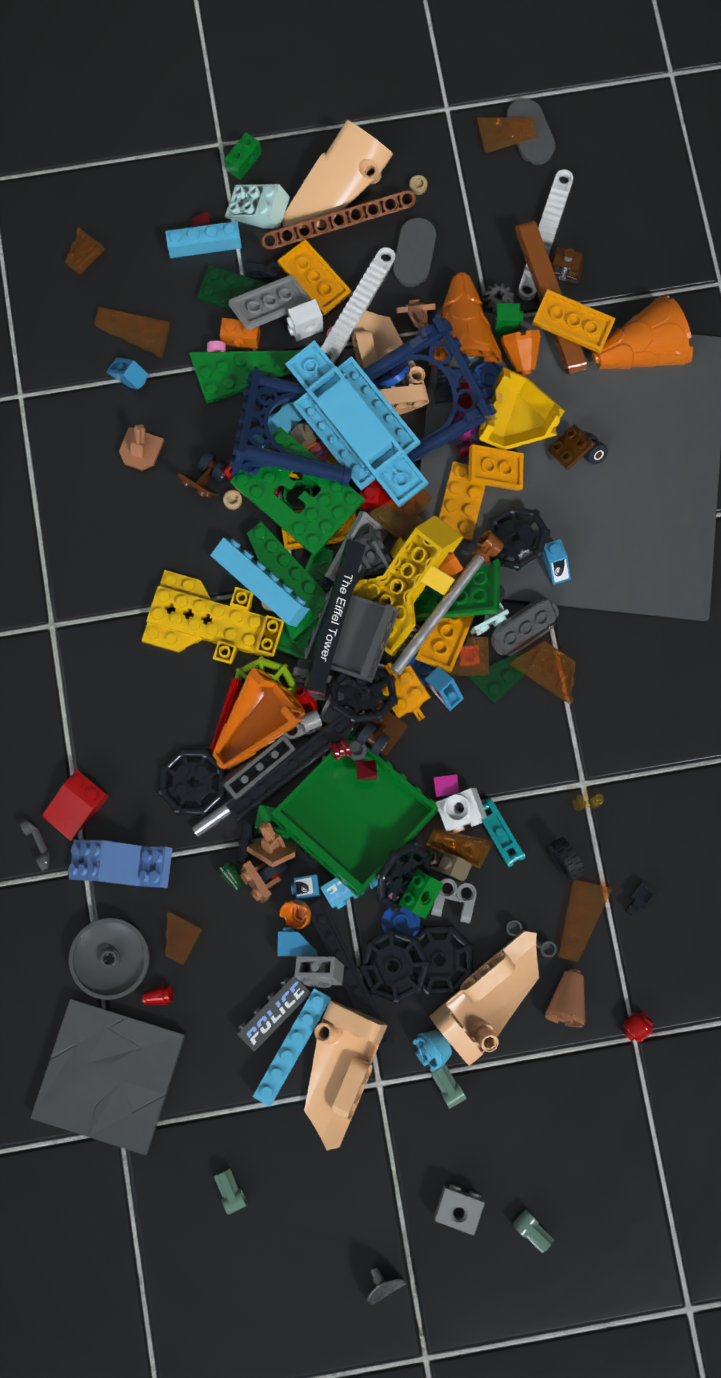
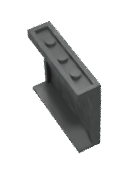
[304,587,399,683]

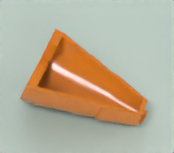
[428,272,502,366]
[591,295,693,369]
[212,667,305,770]

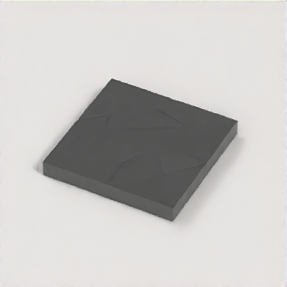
[30,999,186,1155]

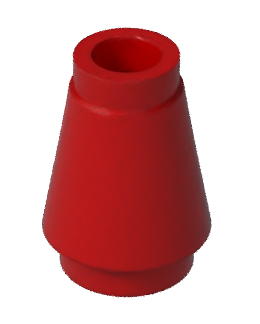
[294,687,317,713]
[142,985,173,1005]

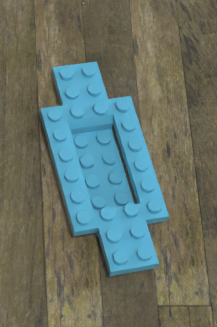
[285,340,429,507]

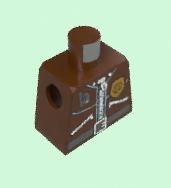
[550,247,583,284]

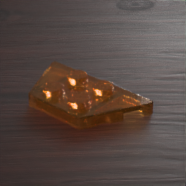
[510,641,576,704]

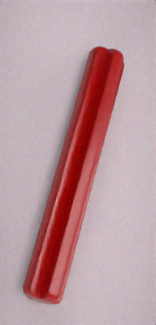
[210,678,242,751]

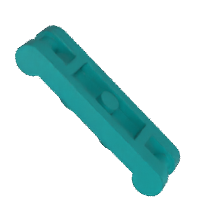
[481,797,525,868]

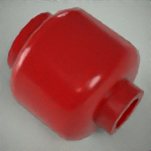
[623,1012,654,1042]

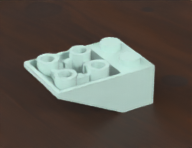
[225,184,290,229]

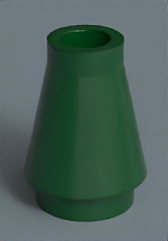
[217,861,244,891]

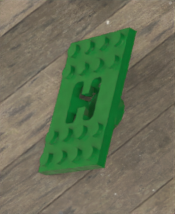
[230,427,365,557]

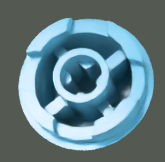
[413,1030,452,1072]

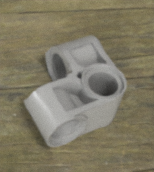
[284,710,322,741]

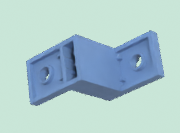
[68,840,172,888]

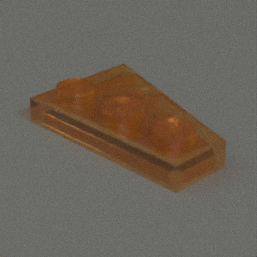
[477,118,537,153]
[369,489,433,539]
[426,828,493,869]

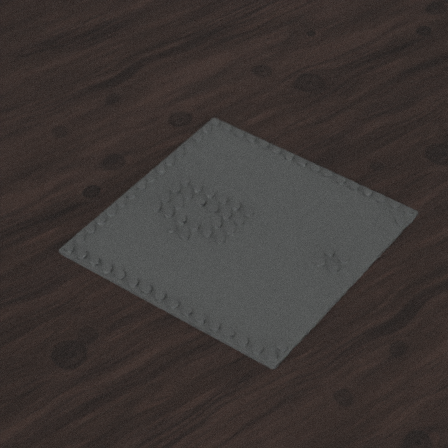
[414,308,721,621]

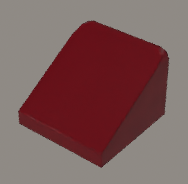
[191,212,210,227]
[455,440,478,458]

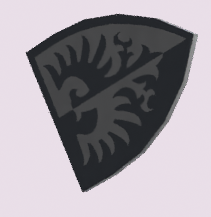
[367,1268,406,1306]

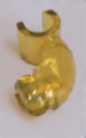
[573,794,604,810]

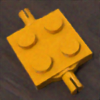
[382,662,431,721]

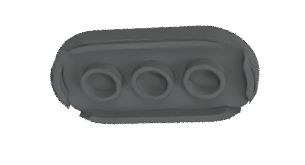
[507,99,555,165]
[393,218,436,287]
[491,598,559,656]

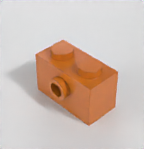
[220,318,260,349]

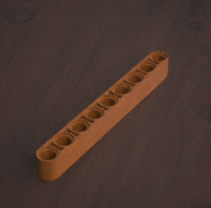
[260,190,416,250]
[516,220,587,375]

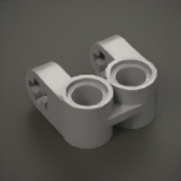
[431,879,476,924]

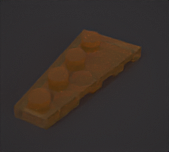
[94,307,170,358]
[558,880,613,962]

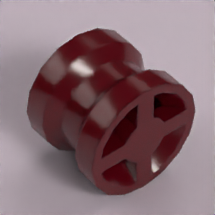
[329,738,351,761]

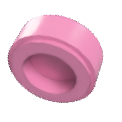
[207,341,225,352]

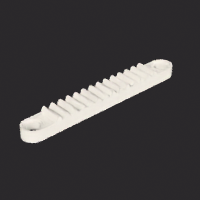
[518,169,573,301]
[321,247,395,364]

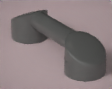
[19,819,50,871]
[506,920,557,957]

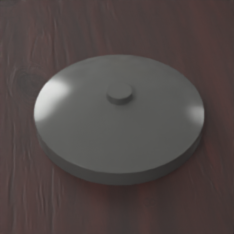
[69,918,150,1000]

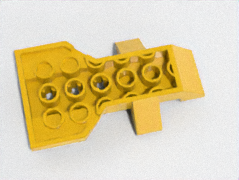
[352,516,463,656]
[142,570,285,664]

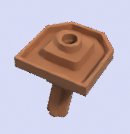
[396,299,435,331]
[119,424,164,471]
[247,822,296,867]

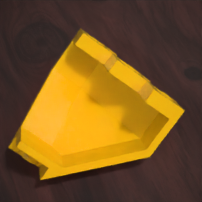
[479,367,565,450]

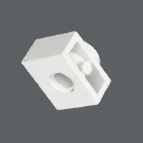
[286,299,323,341]
[436,788,487,833]

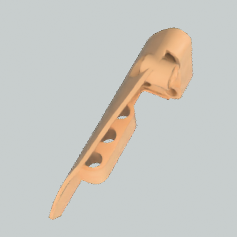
[282,120,393,229]
[351,310,429,415]
[429,931,539,1066]
[304,1000,388,1150]

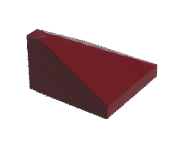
[356,760,378,780]

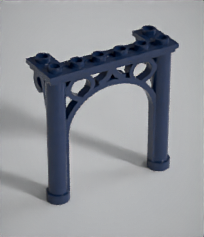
[362,313,497,463]
[229,367,352,487]

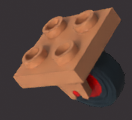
[240,861,288,904]

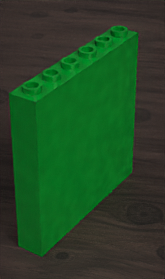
[271,732,438,898]

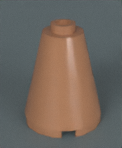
[545,969,585,1027]

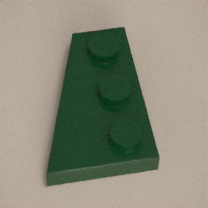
[467,651,535,704]

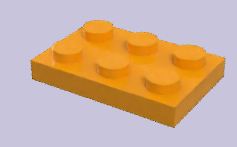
[468,444,524,491]

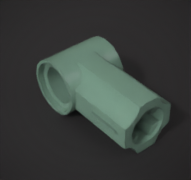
[431,1064,467,1109]
[214,1168,247,1215]
[512,1209,554,1253]

